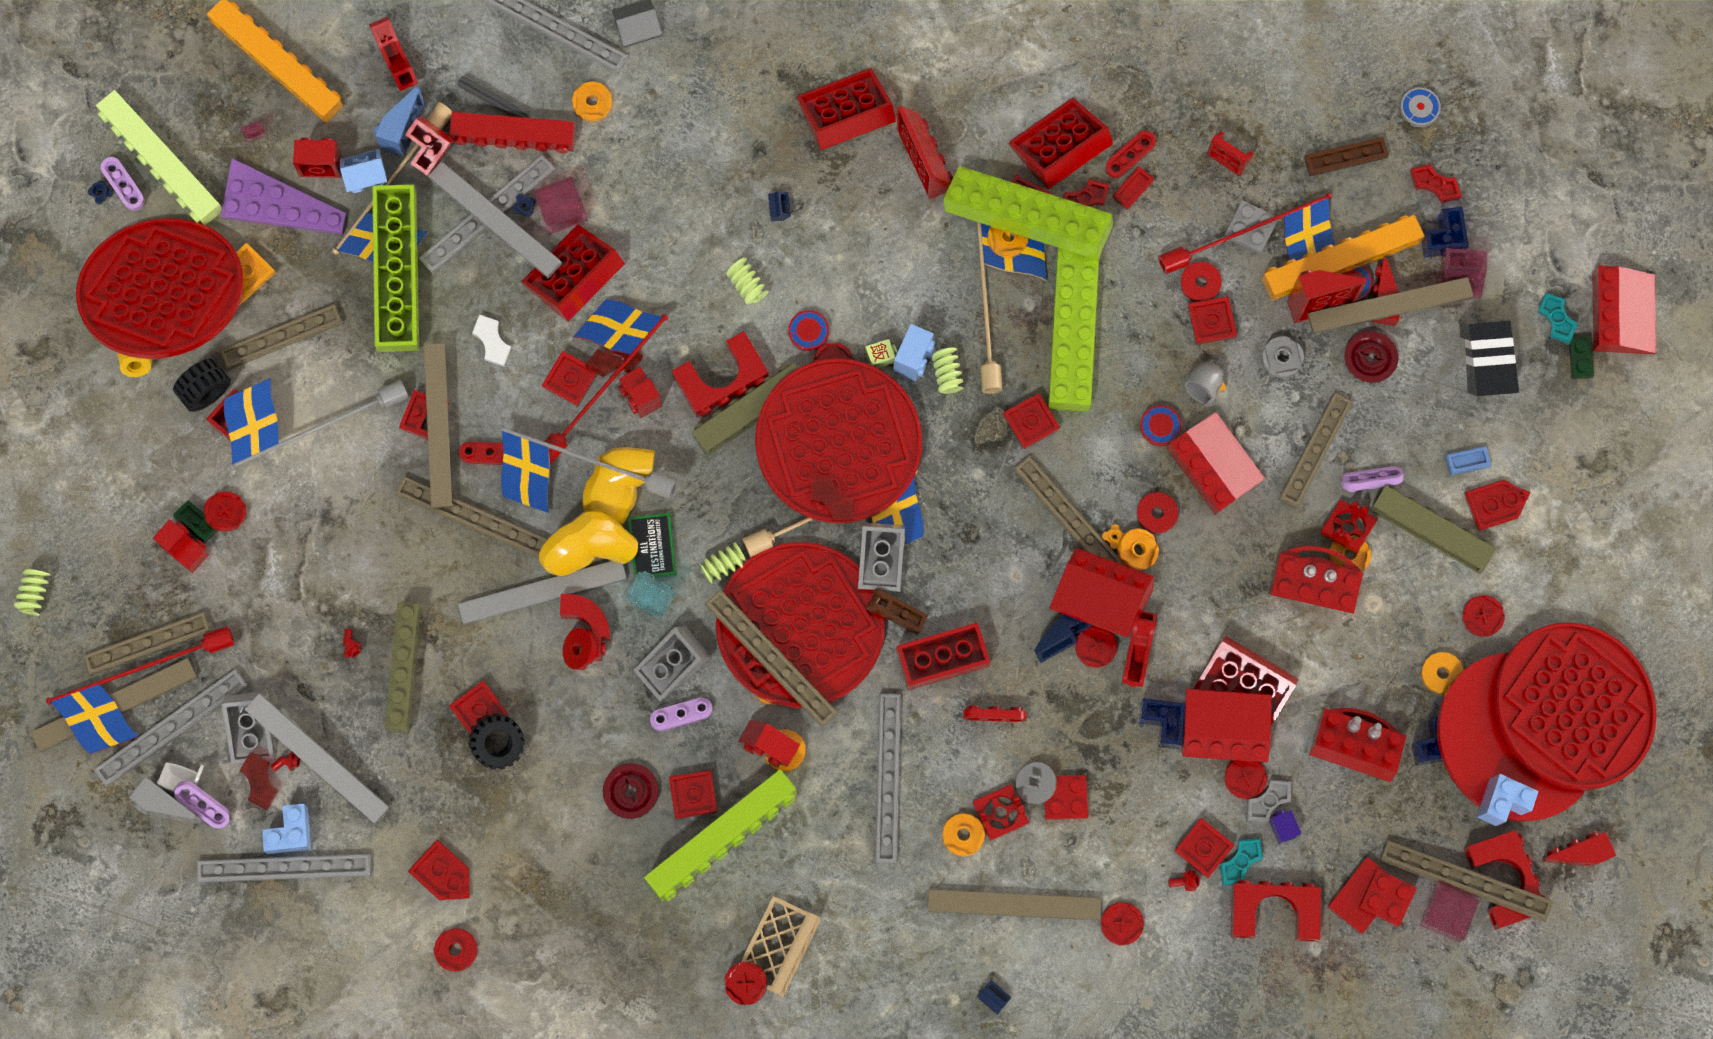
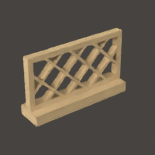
[741,896,821,998]

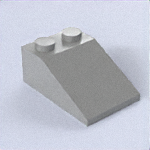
[858,522,905,592]
[633,626,712,702]
[222,691,275,764]
[129,777,204,825]

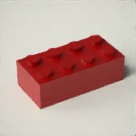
[896,622,990,691]

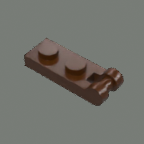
[866,589,928,635]

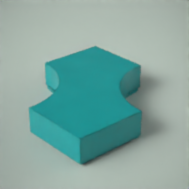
[1538,293,1578,344]
[1220,838,1263,886]

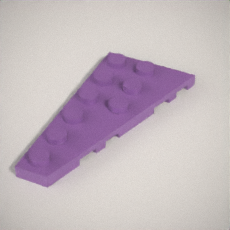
[221,159,347,235]

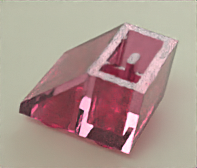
[1440,248,1487,298]

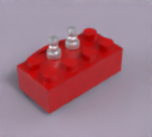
[1268,546,1363,614]
[1309,708,1407,782]

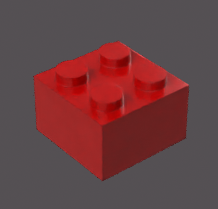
[293,137,342,178]

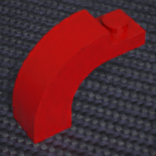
[369,17,419,92]
[560,594,611,661]

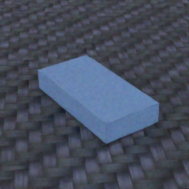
[1445,446,1492,476]

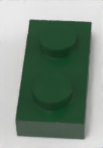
[1569,336,1594,379]
[173,500,218,543]

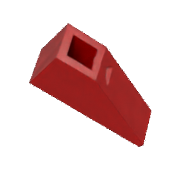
[1371,258,1400,326]
[1543,831,1617,866]

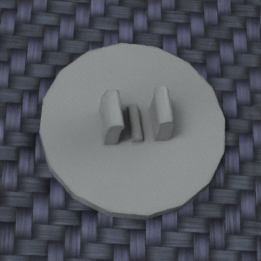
[1015,762,1057,804]

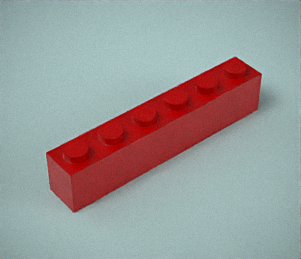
[449,112,575,153]

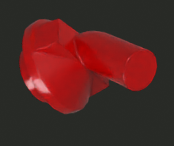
[343,629,362,658]
[271,751,301,771]
[1168,870,1200,891]

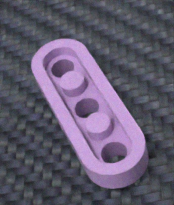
[101,157,145,211]
[1341,466,1404,492]
[650,698,713,732]
[174,781,230,828]

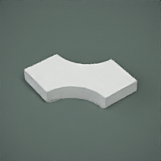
[472,315,512,367]

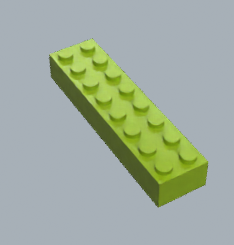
[943,166,1113,260]
[372,184,419,352]
[1048,248,1099,412]
[644,769,797,902]

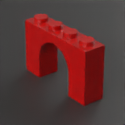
[672,331,769,418]
[1464,830,1545,930]
[1231,880,1321,942]

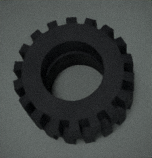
[173,358,231,412]
[468,713,525,770]

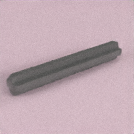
[458,76,530,118]

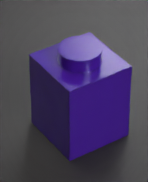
[1269,809,1301,844]

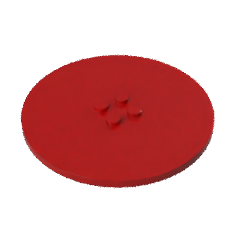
[76,218,244,359]
[755,358,922,524]
[716,542,885,708]
[1494,622,1657,790]
[1437,653,1586,822]

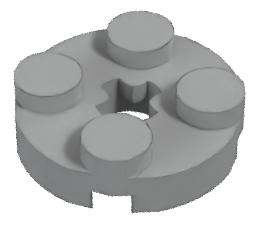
[1261,336,1304,378]

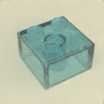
[621,571,676,619]

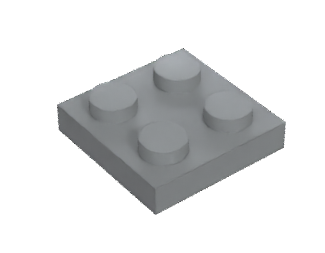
[1224,200,1278,255]

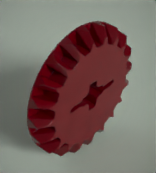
[1344,331,1398,384]
[603,763,659,819]

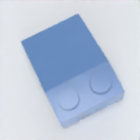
[374,87,425,157]

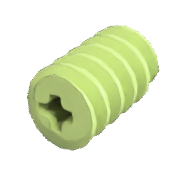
[726,257,769,304]
[932,347,964,394]
[699,542,746,584]
[13,569,51,616]

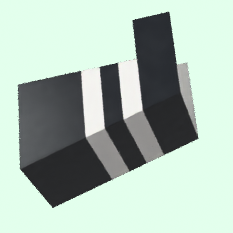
[1459,318,1519,396]

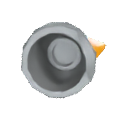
[1184,362,1226,406]

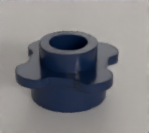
[88,180,113,204]
[513,194,536,217]

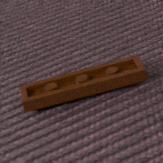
[1304,137,1389,177]

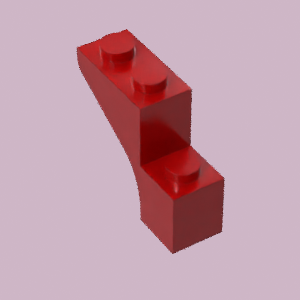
[1122,611,1157,687]

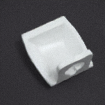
[157,762,204,793]

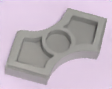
[1246,780,1292,823]

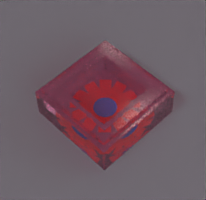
[241,121,266,141]

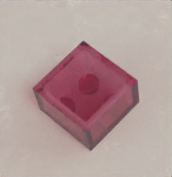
[533,176,588,235]
[1419,883,1480,943]

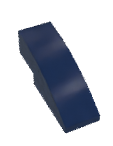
[1034,615,1092,663]

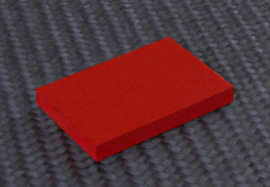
[1327,857,1389,935]

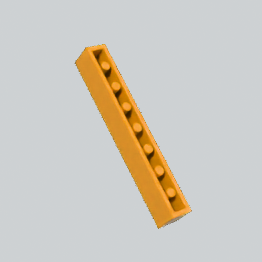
[207,0,343,124]
[1262,215,1425,301]

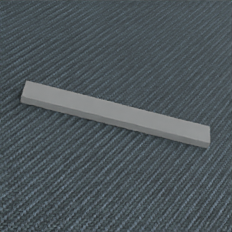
[481,0,628,74]
[418,154,557,275]
[428,162,562,278]
[458,561,627,625]
[93,669,249,787]
[245,693,390,823]
[875,693,901,864]
[197,854,371,883]

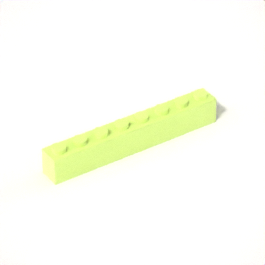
[96,90,222,225]

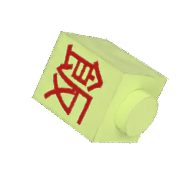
[865,339,897,369]

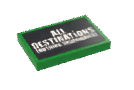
[628,513,677,580]

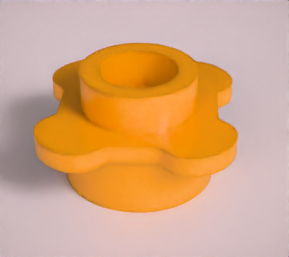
[1102,524,1125,549]

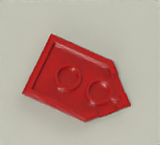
[1464,480,1531,531]
[408,840,470,900]

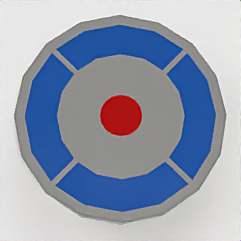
[1400,87,1441,128]

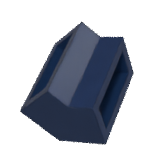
[768,191,791,222]
[977,980,1012,1015]

